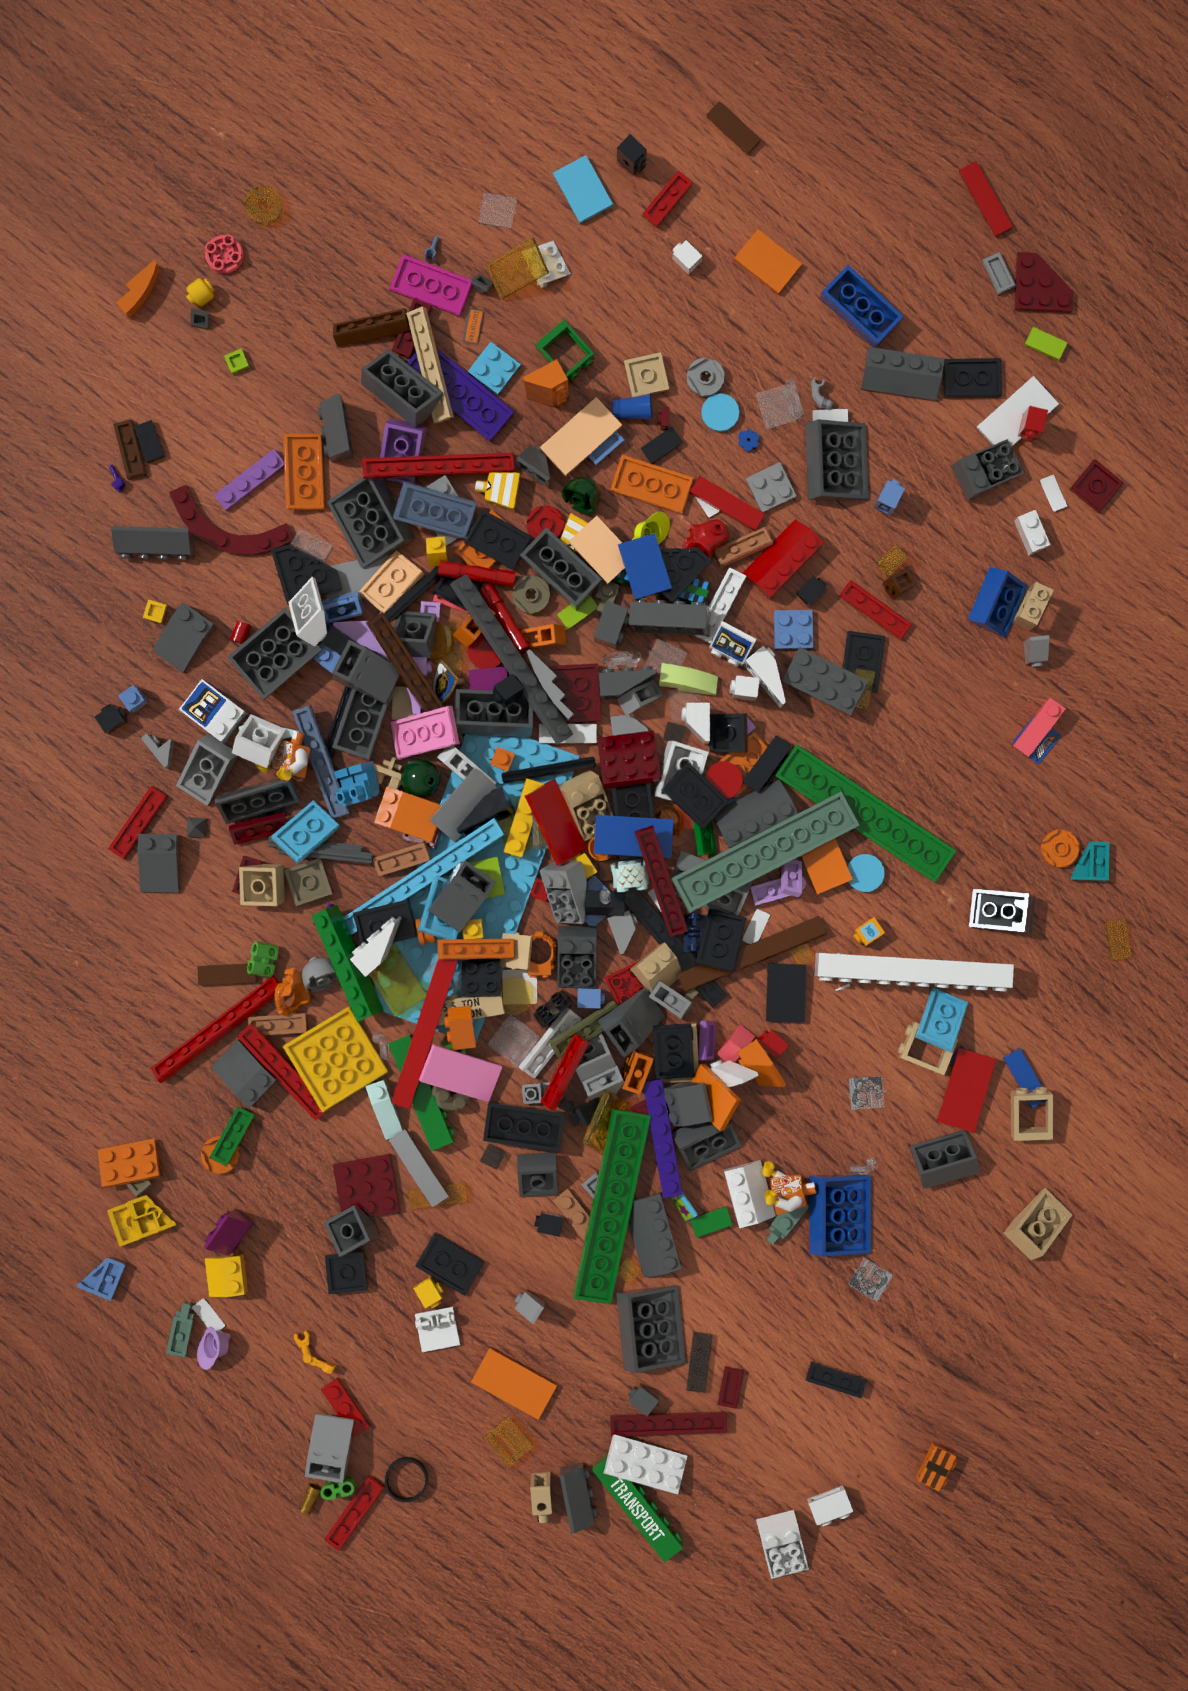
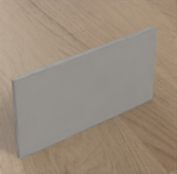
[327,555,389,599]
[430,768,497,842]

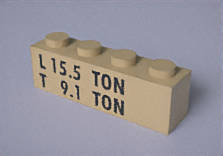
[437,992,505,1026]

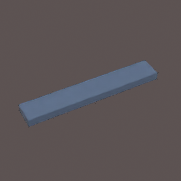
[292,705,351,819]

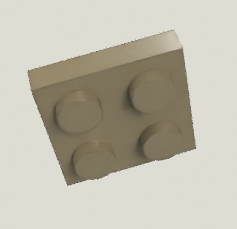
[284,858,333,906]

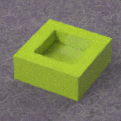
[224,348,250,375]

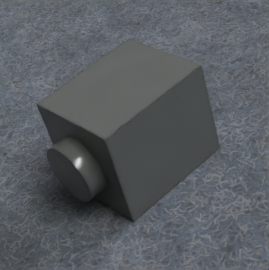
[628,1383,659,1416]

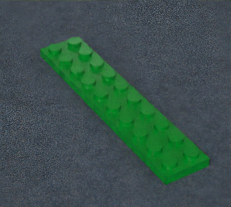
[775,744,956,883]
[573,1108,651,1304]

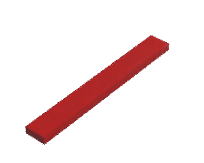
[361,452,515,479]
[391,959,458,1109]
[151,975,279,1083]

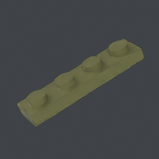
[548,1001,618,1059]

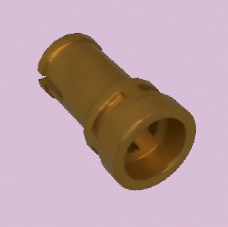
[299,1483,322,1515]

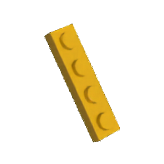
[504,778,544,858]

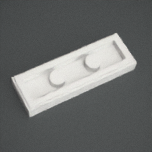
[539,724,597,744]

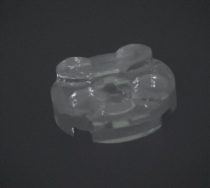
[603,651,641,669]

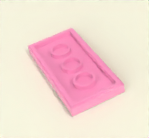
[390,706,460,759]
[419,1044,503,1102]

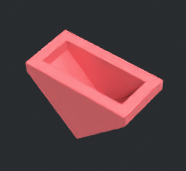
[716,1024,755,1063]

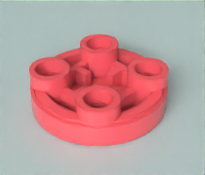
[205,234,244,274]

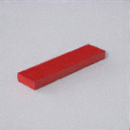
[959,161,1013,237]
[690,476,765,531]
[839,580,912,640]
[108,786,168,860]
[541,1034,589,1111]
[324,1475,385,1551]

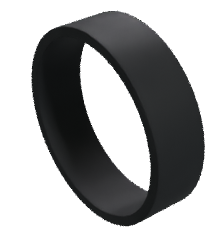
[385,1457,428,1502]

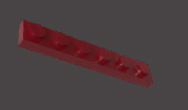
[635,825,688,937]
[610,1411,727,1436]

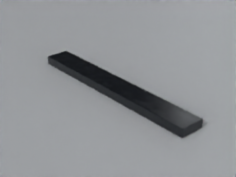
[614,887,727,1008]

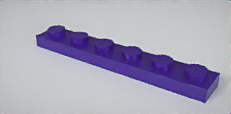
[644,1079,683,1198]

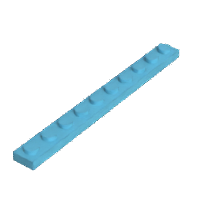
[343,818,506,936]

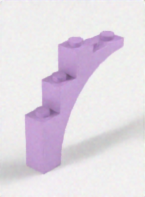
[333,621,432,715]

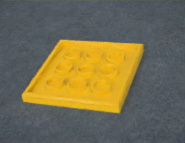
[282,1006,388,1112]

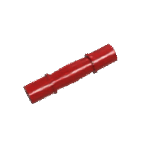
[438,560,516,587]
[480,584,530,655]

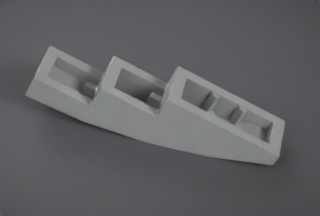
[527,649,574,721]
[389,1129,449,1207]

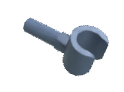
[425,236,439,263]

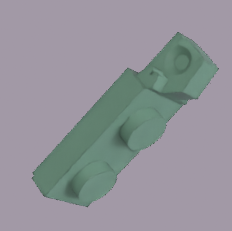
[766,1204,809,1245]
[166,1301,194,1358]

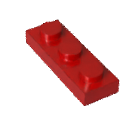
[642,171,693,228]
[321,1377,370,1438]

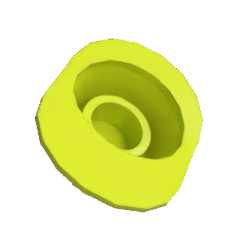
[632,512,670,545]

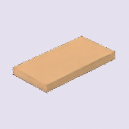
[540,397,622,477]

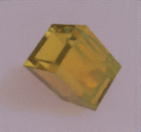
[877,544,909,576]

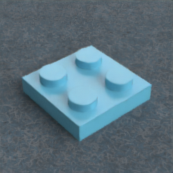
[468,342,521,395]

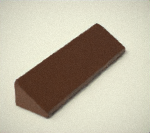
[333,308,410,347]

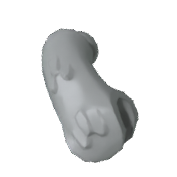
[811,376,833,409]

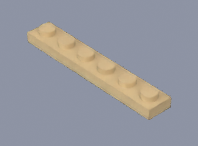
[406,307,454,424]

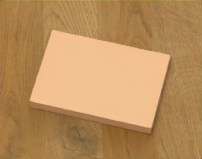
[569,516,625,584]
[359,550,424,613]

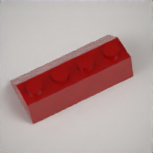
[742,519,824,600]

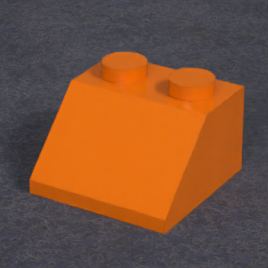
[737,1039,786,1087]

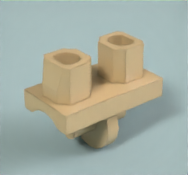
[374,757,402,790]

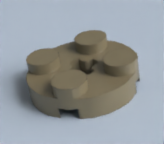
[512,576,550,615]
[432,1086,470,1111]

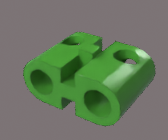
[247,941,279,978]
[321,1476,357,1500]

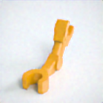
[294,1330,336,1374]

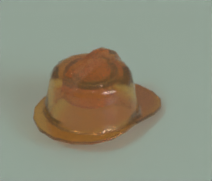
[654,803,691,846]

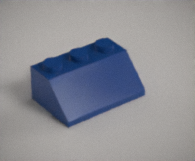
[968,567,1028,638]

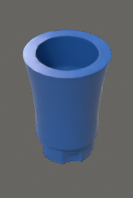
[612,393,652,420]

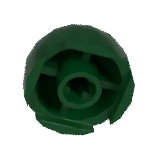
[562,477,601,515]
[401,758,440,797]

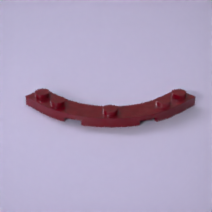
[169,485,295,555]

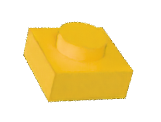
[143,600,168,624]

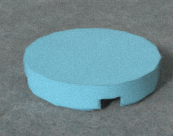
[701,393,740,432]
[847,854,884,892]

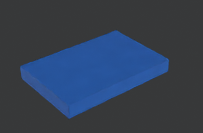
[618,533,672,600]

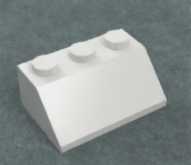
[288,576,327,646]
[652,741,709,803]
[723,1160,776,1228]

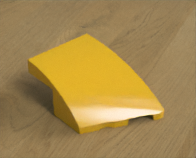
[107,1195,176,1247]

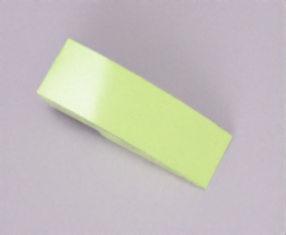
[659,663,718,696]

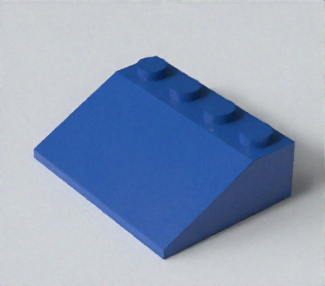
[810,1175,871,1256]

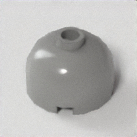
[302,956,339,992]

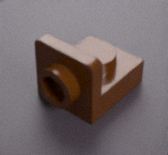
[882,568,917,599]

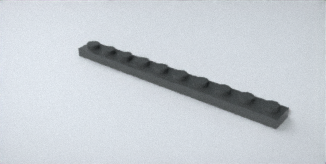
[450,574,573,745]

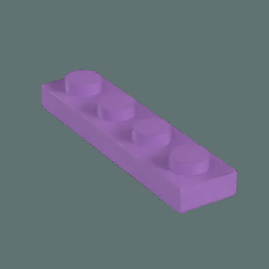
[214,449,284,511]

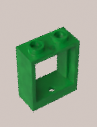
[535,320,594,381]

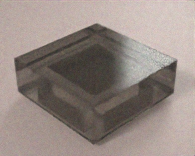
[663,721,686,743]
[480,1144,506,1170]

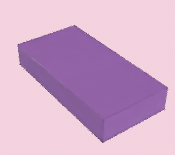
[698,1021,716,1060]

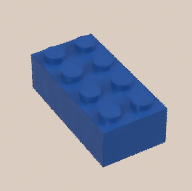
[820,265,904,348]

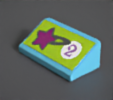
[669,1191,697,1221]

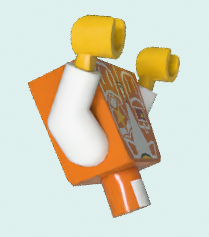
[255,731,310,780]
[762,1161,817,1215]

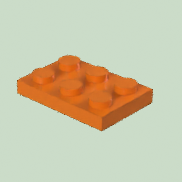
[98,1138,160,1188]

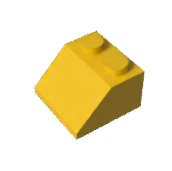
[205,1253,248,1297]

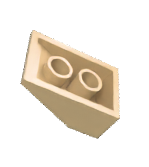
[1003,1188,1072,1260]

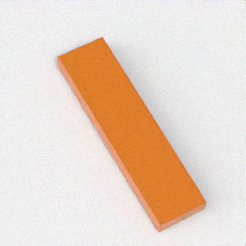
[437,939,515,960]

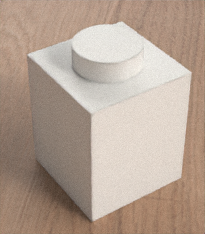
[672,240,702,275]

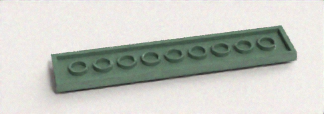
[671,792,859,913]

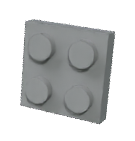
[745,462,796,513]

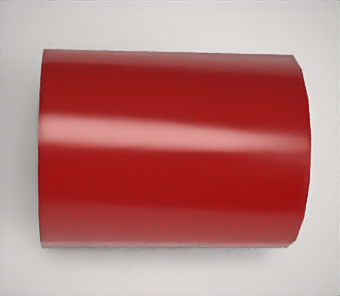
[230,621,251,644]

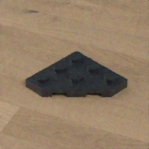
[271,545,343,605]
[660,547,712,603]

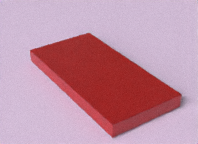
[525,779,587,865]
[937,1047,996,1133]

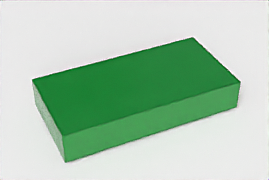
[690,1206,732,1238]

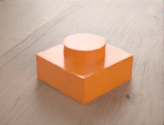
[490,746,515,772]

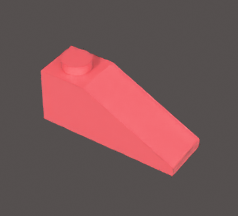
[1013,697,1066,757]

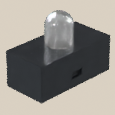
[586,889,625,916]

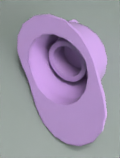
[197,1327,231,1370]

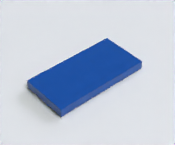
[594,815,673,858]

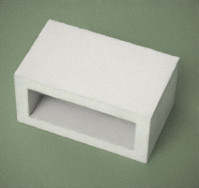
[1014,510,1050,556]
[729,675,760,701]
[807,1485,853,1526]

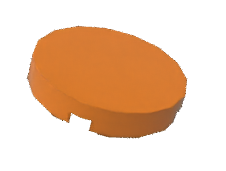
[1040,830,1080,868]
[201,1135,240,1174]

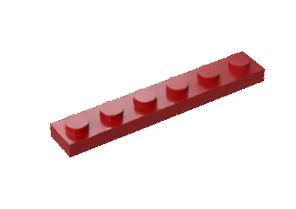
[237,1022,328,1121]

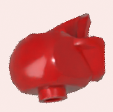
[682,519,729,557]

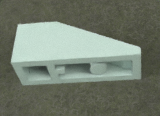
[365,1079,403,1140]

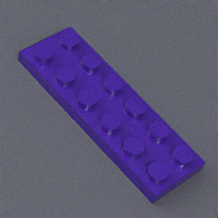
[407,348,514,442]

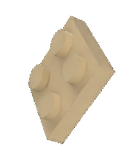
[624,352,669,397]

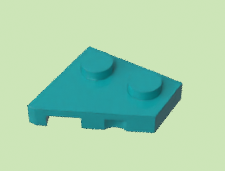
[1070,842,1110,881]

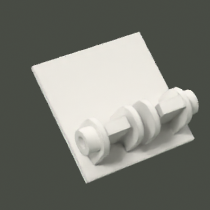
[522,241,571,288]
[415,1307,460,1352]

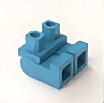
[334,761,380,807]

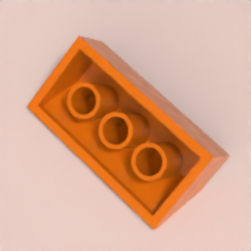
[522,359,569,407]

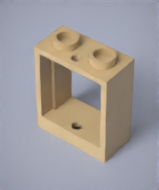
[1012,582,1054,631]
[897,1022,958,1075]
[1011,1087,1053,1141]

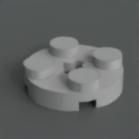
[687,358,724,398]

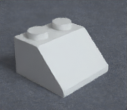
[681,703,710,745]
[232,714,286,768]

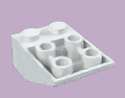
[350,916,402,977]
[756,1510,809,1579]

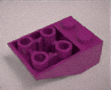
[204,1209,254,1256]

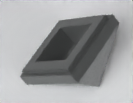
[471,274,495,293]
[191,308,210,329]
[187,818,207,837]

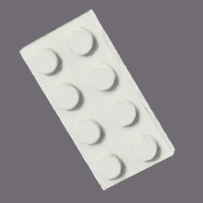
[603,1435,687,1495]

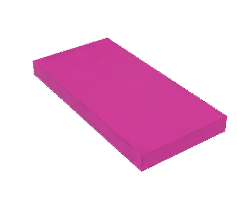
[389,254,473,317]

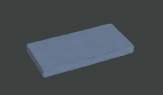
[393,481,477,539]

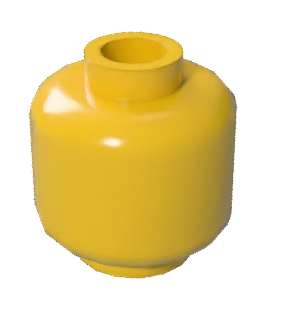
[186,278,215,307]

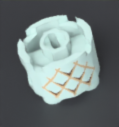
[610,859,651,892]

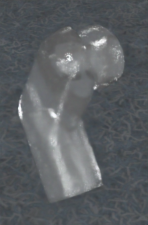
[373,1031,390,1059]
[850,1158,878,1175]

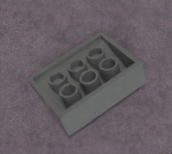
[805,419,868,501]
[327,477,415,568]
[227,607,322,700]
[616,1285,686,1373]

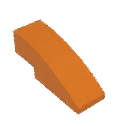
[116,260,160,319]

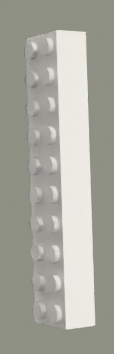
[814,953,1014,991]

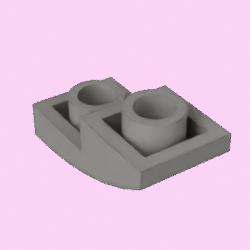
[522,1082,564,1104]

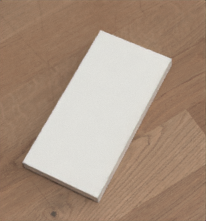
[976,376,1059,447]

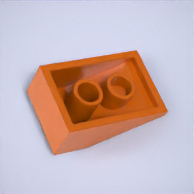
[374,786,442,843]

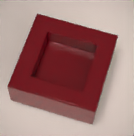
[657,407,670,430]

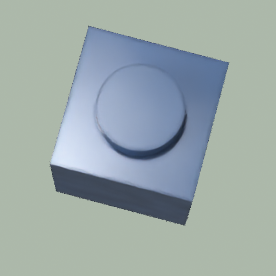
[118,685,149,714]
[577,988,605,1008]

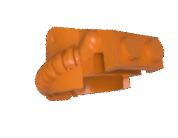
[528,931,558,978]
[275,968,310,1016]

